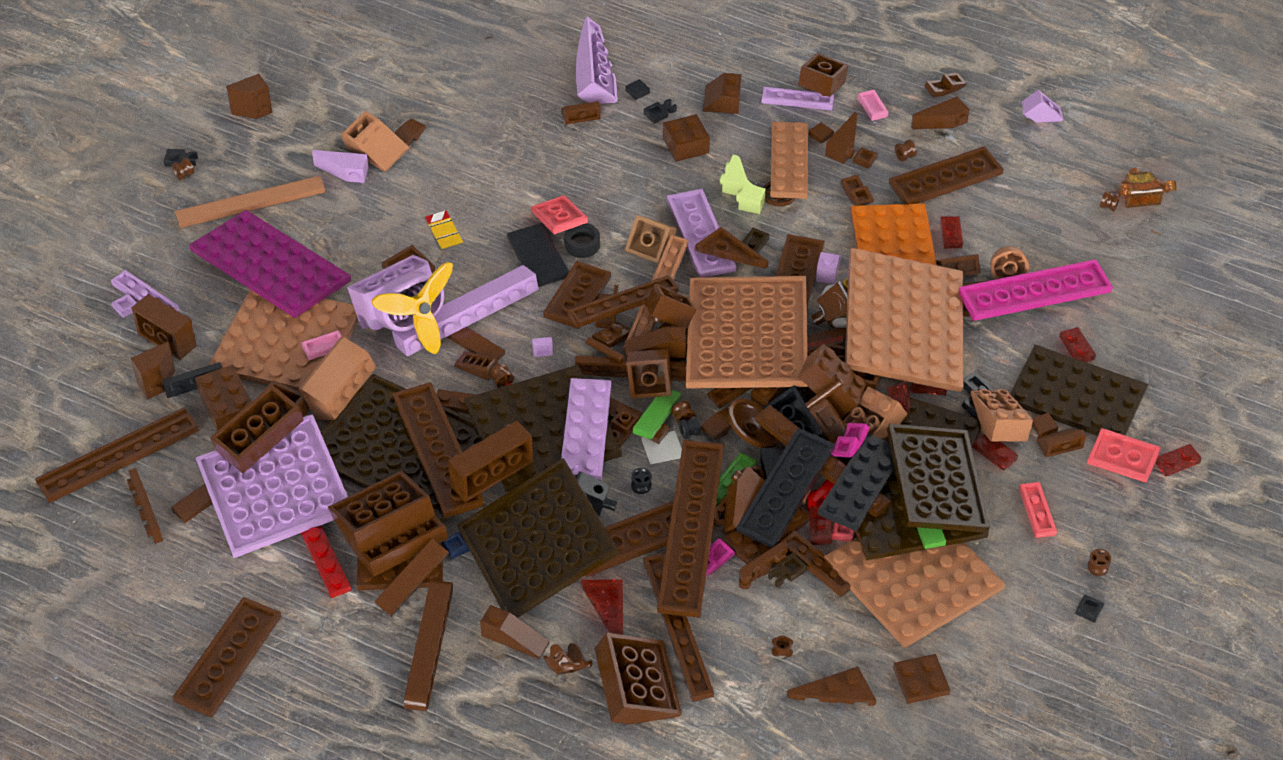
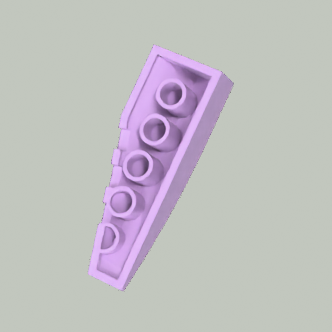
[576,17,618,104]

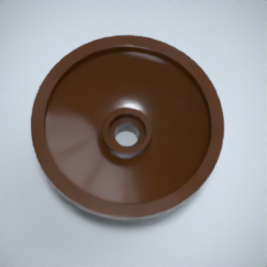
[728,399,780,448]

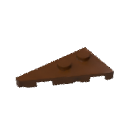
[695,227,769,269]
[787,666,876,706]

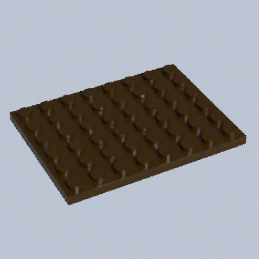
[321,374,481,523]

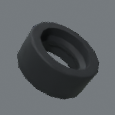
[564,223,600,258]

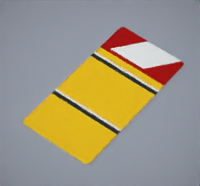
[425,211,463,249]

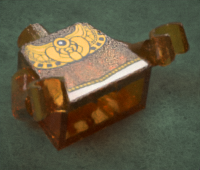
[1117,167,1177,208]

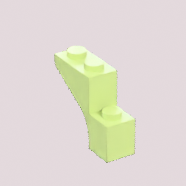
[720,155,765,214]

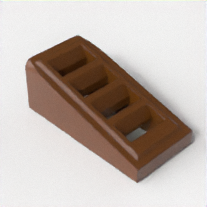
[454,351,498,381]

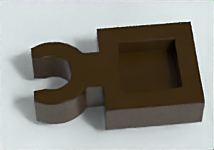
[768,553,807,587]

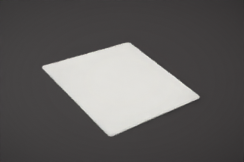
[641,431,682,464]

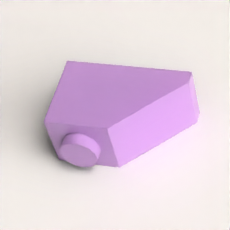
[1022,90,1063,123]
[816,252,842,284]

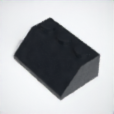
[762,385,829,448]

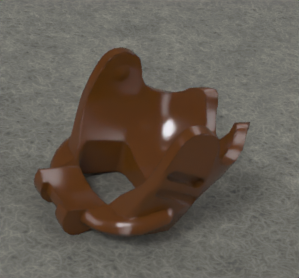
[543,643,593,675]

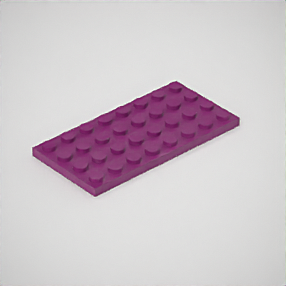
[189,210,351,318]

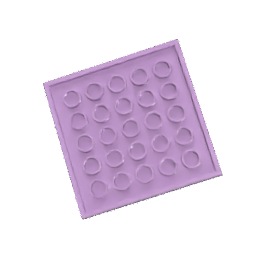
[196,414,348,558]

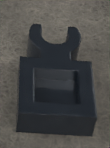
[644,99,677,124]
[164,149,198,167]

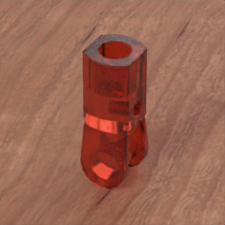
[910,382,947,396]

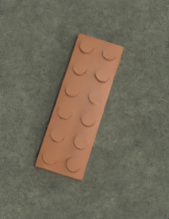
[770,121,808,199]

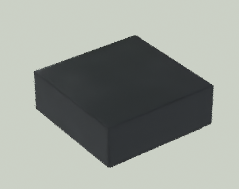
[625,79,650,100]
[1075,595,1105,623]

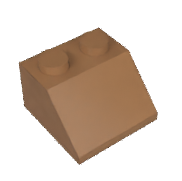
[624,215,677,263]

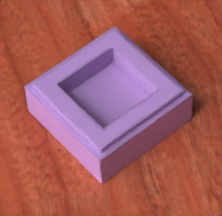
[112,294,137,318]
[532,337,553,357]

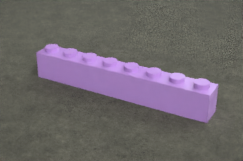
[392,265,539,357]

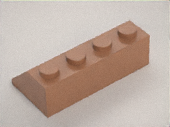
[299,337,376,420]

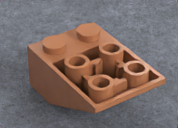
[341,111,409,172]
[843,386,907,439]
[971,389,1033,441]

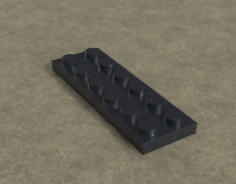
[736,428,835,548]
[818,434,895,532]

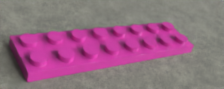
[959,259,1113,321]

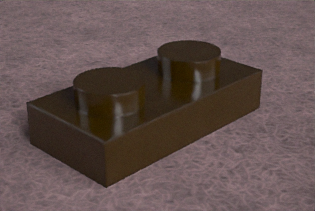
[742,227,769,253]

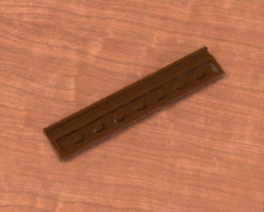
[35,407,199,503]

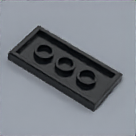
[507,223,569,287]

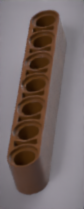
[404,580,453,711]

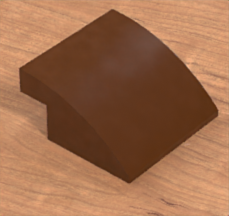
[328,471,449,576]

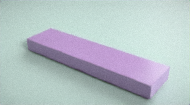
[761,87,834,110]
[111,270,179,311]

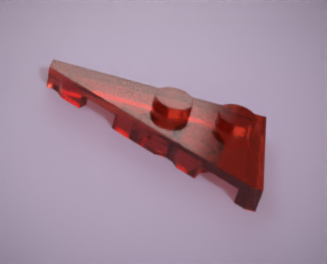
[581,579,623,635]

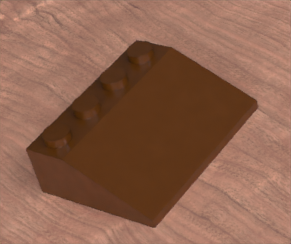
[594,633,682,724]

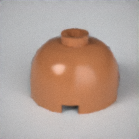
[990,246,1029,280]

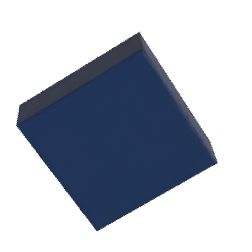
[441,532,470,560]

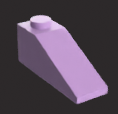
[312,150,369,183]

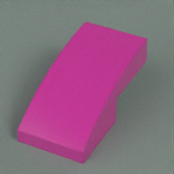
[832,423,869,457]
[706,538,735,576]

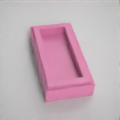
[857,90,888,121]
[301,330,342,360]

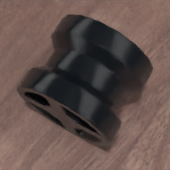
[679,416,701,439]
[631,468,652,494]

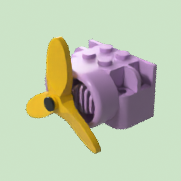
[347,255,453,354]

